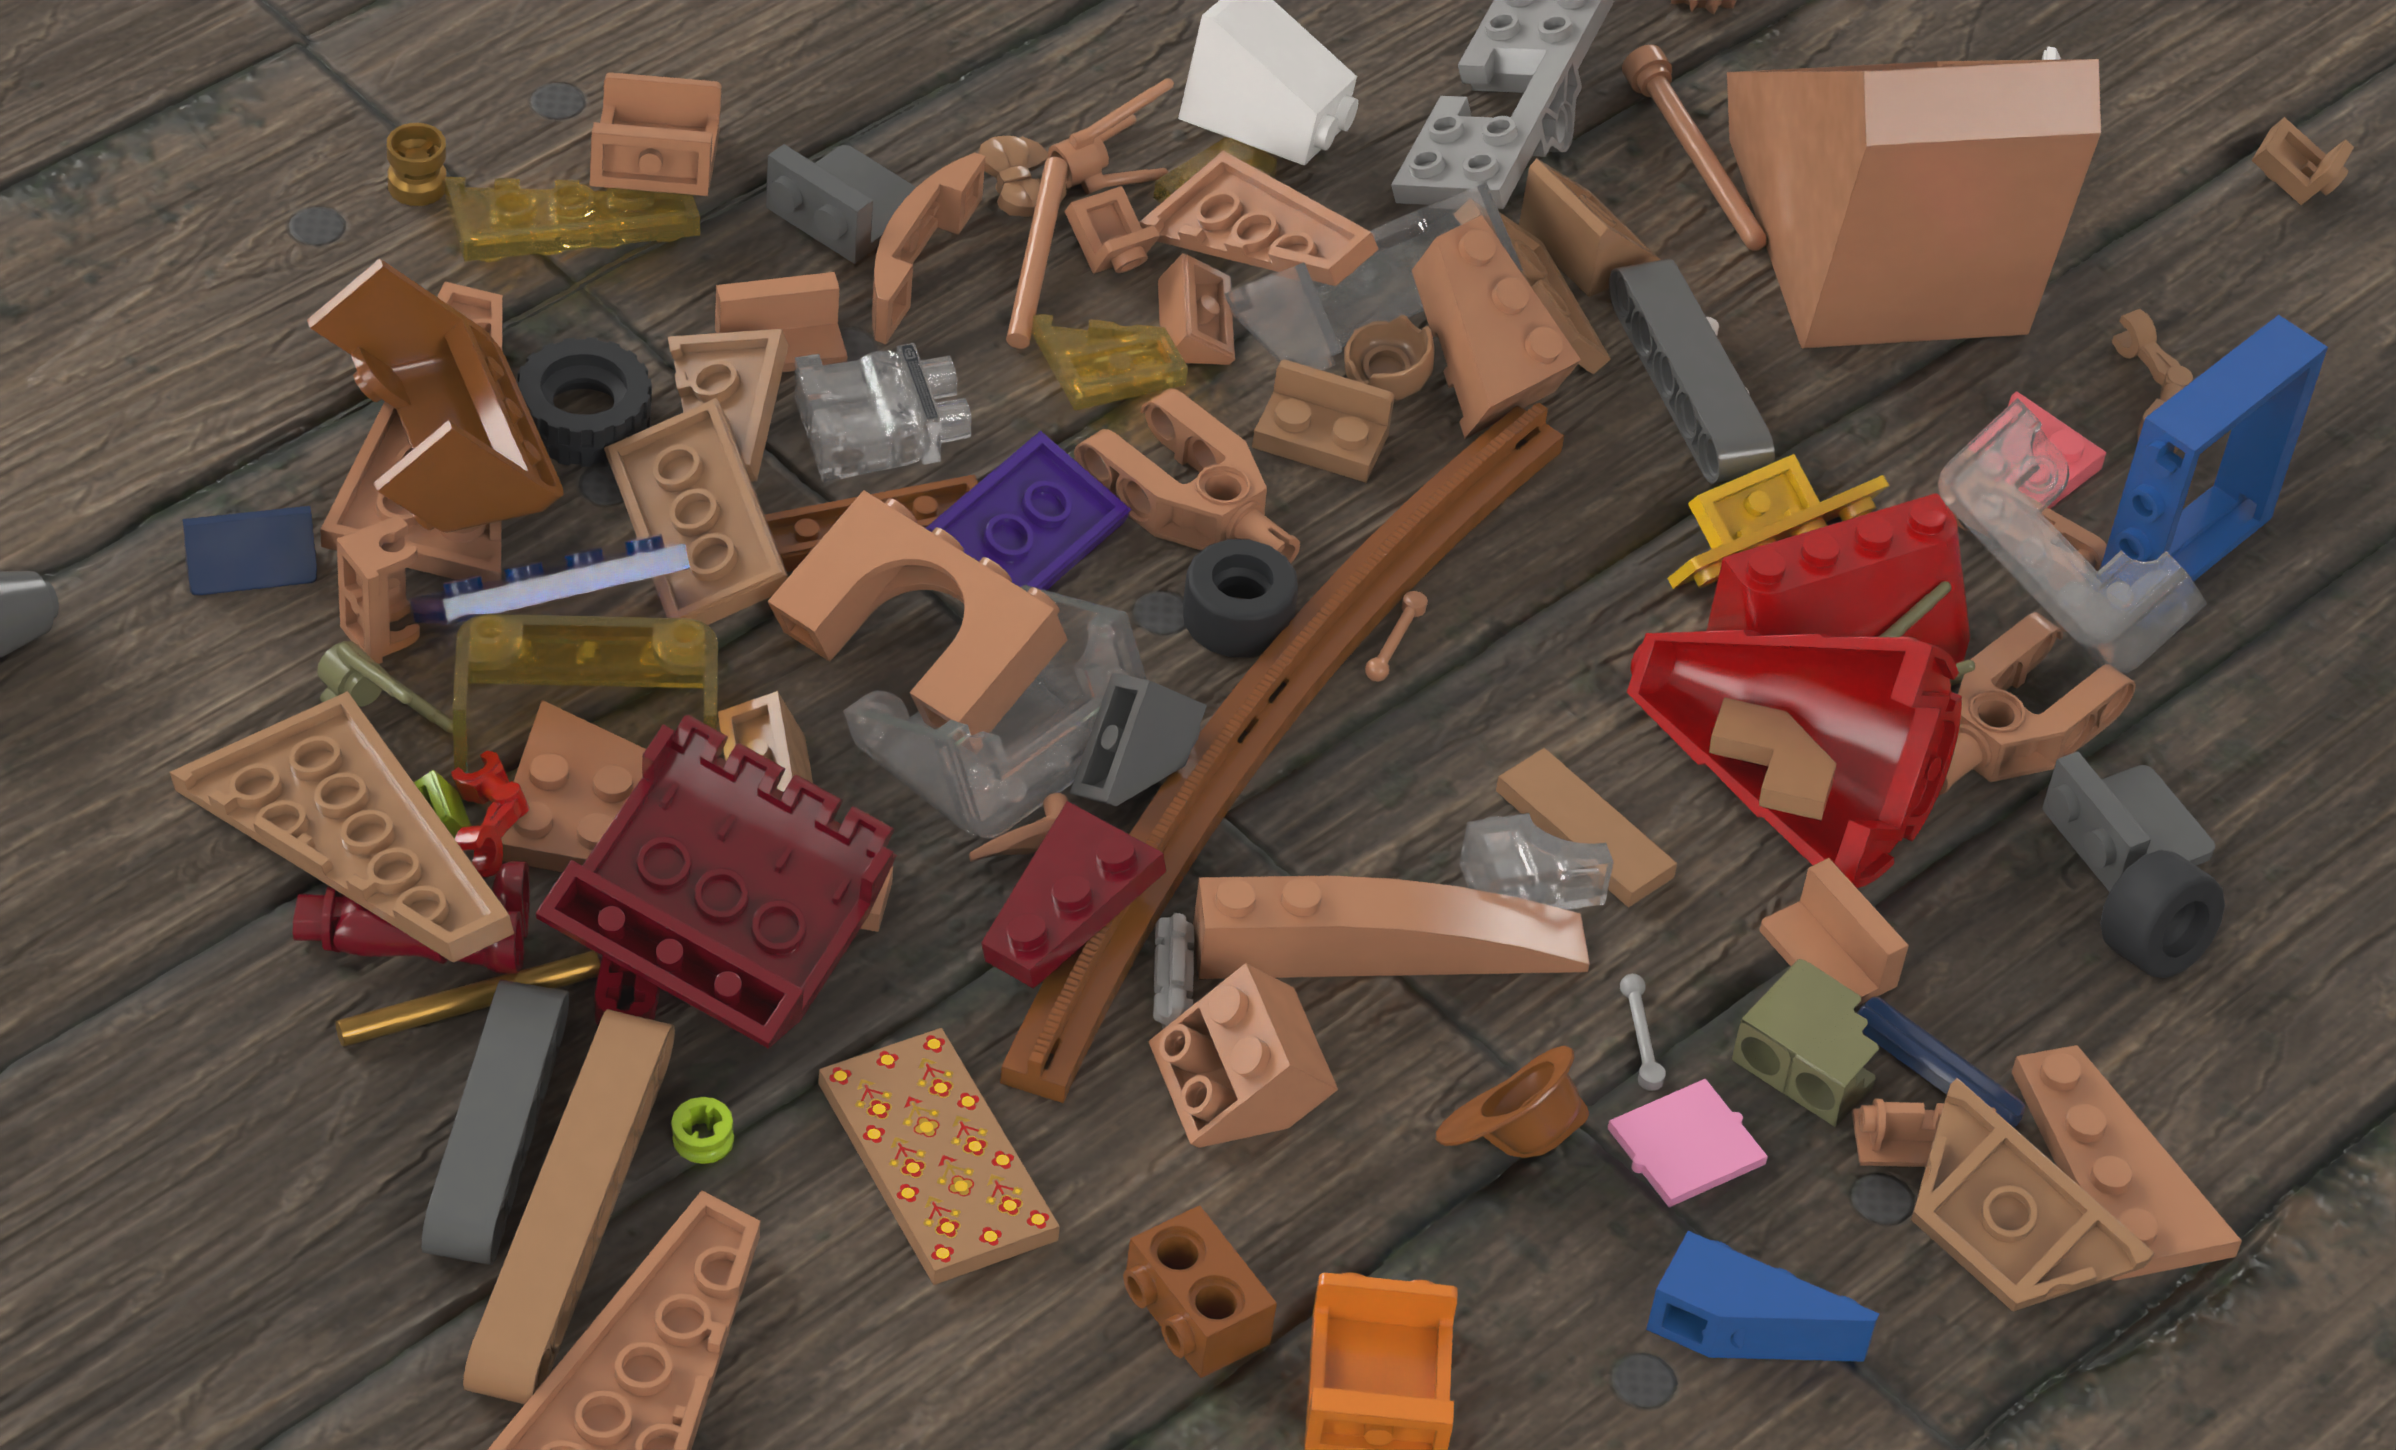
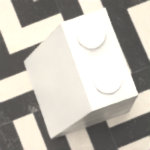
[1178,0,1358,166]

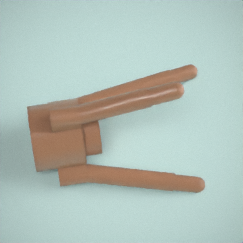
[1048,78,1174,195]

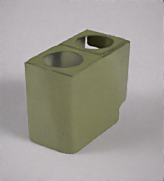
[1732,959,1879,1127]

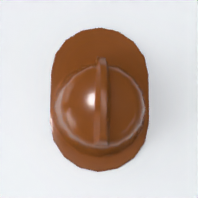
[1436,1046,1589,1158]

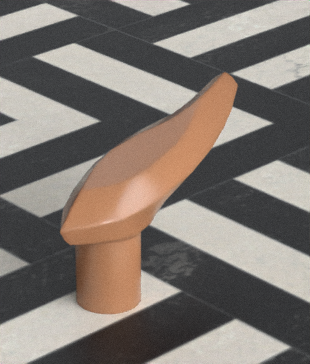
[969,793,1069,862]

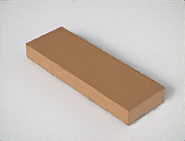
[1496,748,1677,908]

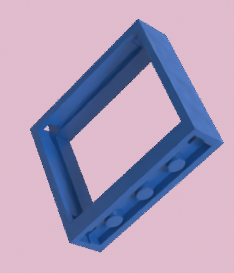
[2094,315,2328,623]

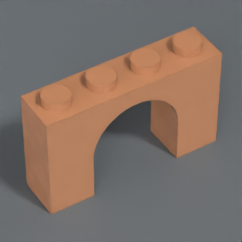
[768,490,1068,753]

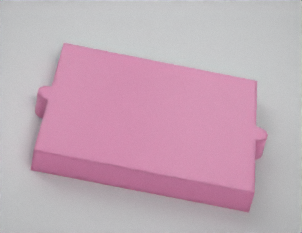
[1608,1079,1768,1208]

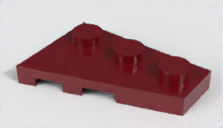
[981,801,1167,989]

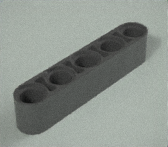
[1609,259,1775,484]
[421,980,569,1265]

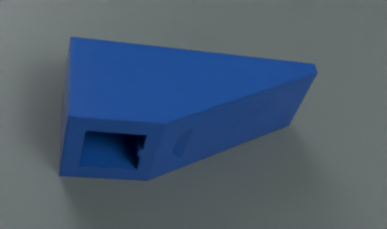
[1646,1231,1879,1362]

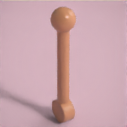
[1365,591,1428,682]

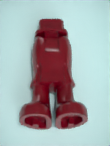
[293,861,530,974]

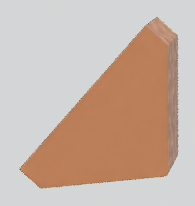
[1727,59,2101,349]

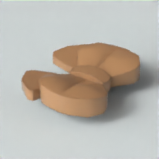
[977,136,1067,217]

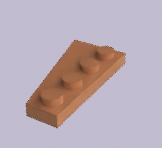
[2012,1045,2242,1281]

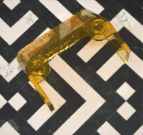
[453,614,718,773]

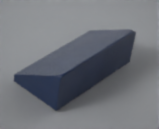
[183,506,317,595]

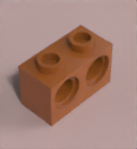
[1123,1205,1277,1378]

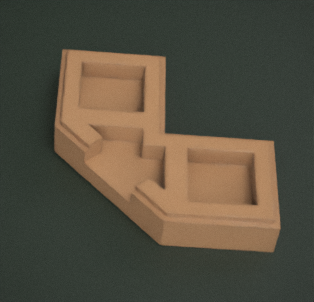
[1709,697,1836,820]

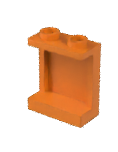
[1304,1272,1458,1450]

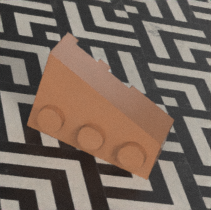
[1412,215,1581,438]

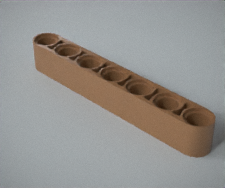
[463,1009,675,1405]

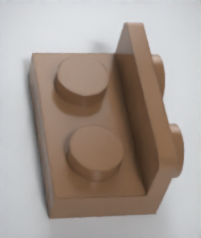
[1252,359,1395,483]

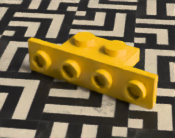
[1667,454,1889,589]

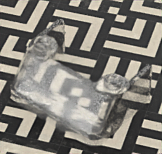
[1224,183,1523,371]

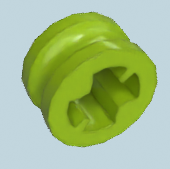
[671,1097,734,1164]

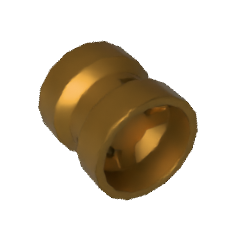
[387,123,447,206]

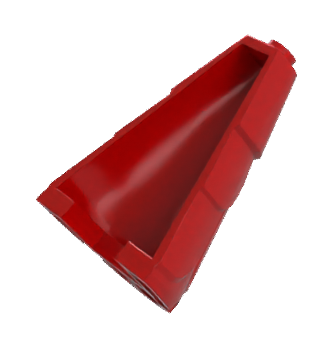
[1627,630,1962,889]

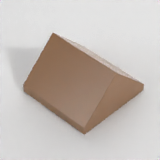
[1519,158,1661,297]

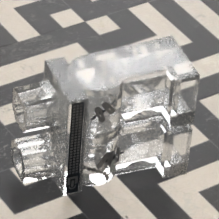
[795,343,971,482]

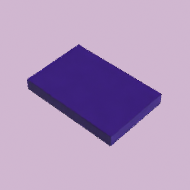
[926,430,1132,592]

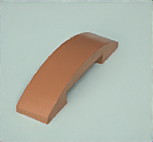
[872,153,986,344]

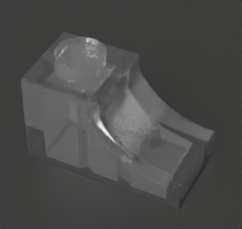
[1460,813,1614,910]

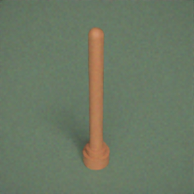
[1622,45,1767,251]

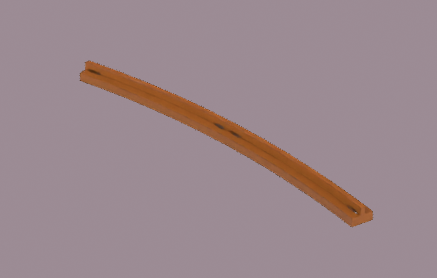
[1000,403,1564,1103]

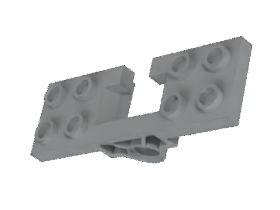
[1391,0,1614,209]

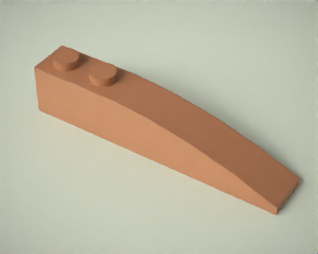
[1193,876,1590,979]

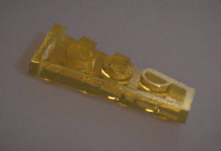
[444,177,700,262]

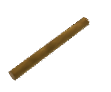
[336,950,601,1047]

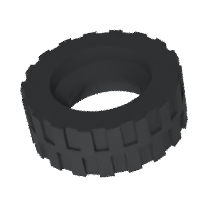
[517,337,652,467]

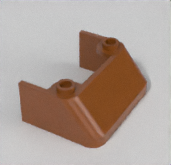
[307,258,564,533]

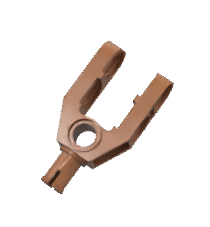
[1074,389,1300,563]
[1939,612,2136,795]

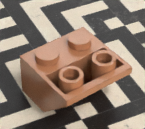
[1148,963,1338,1148]

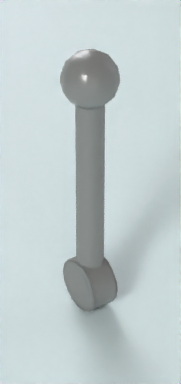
[1620,973,1666,1091]

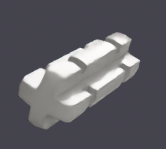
[1153,913,1194,1029]

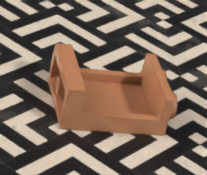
[590,73,722,196]

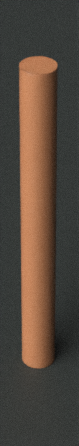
[1006,157,1068,349]

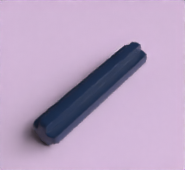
[1857,997,2026,1128]

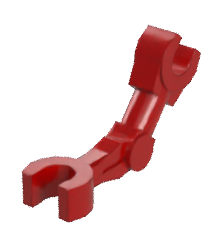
[451,750,530,877]

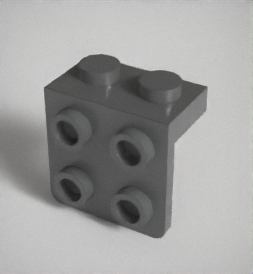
[766,144,916,264]
[2042,751,2215,892]

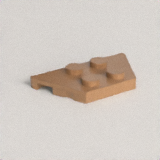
[1911,1078,2155,1312]

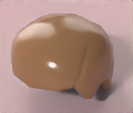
[1344,315,1435,402]

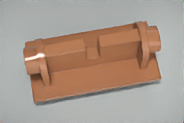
[1852,1099,1996,1167]

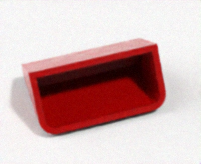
[1706,493,1970,664]

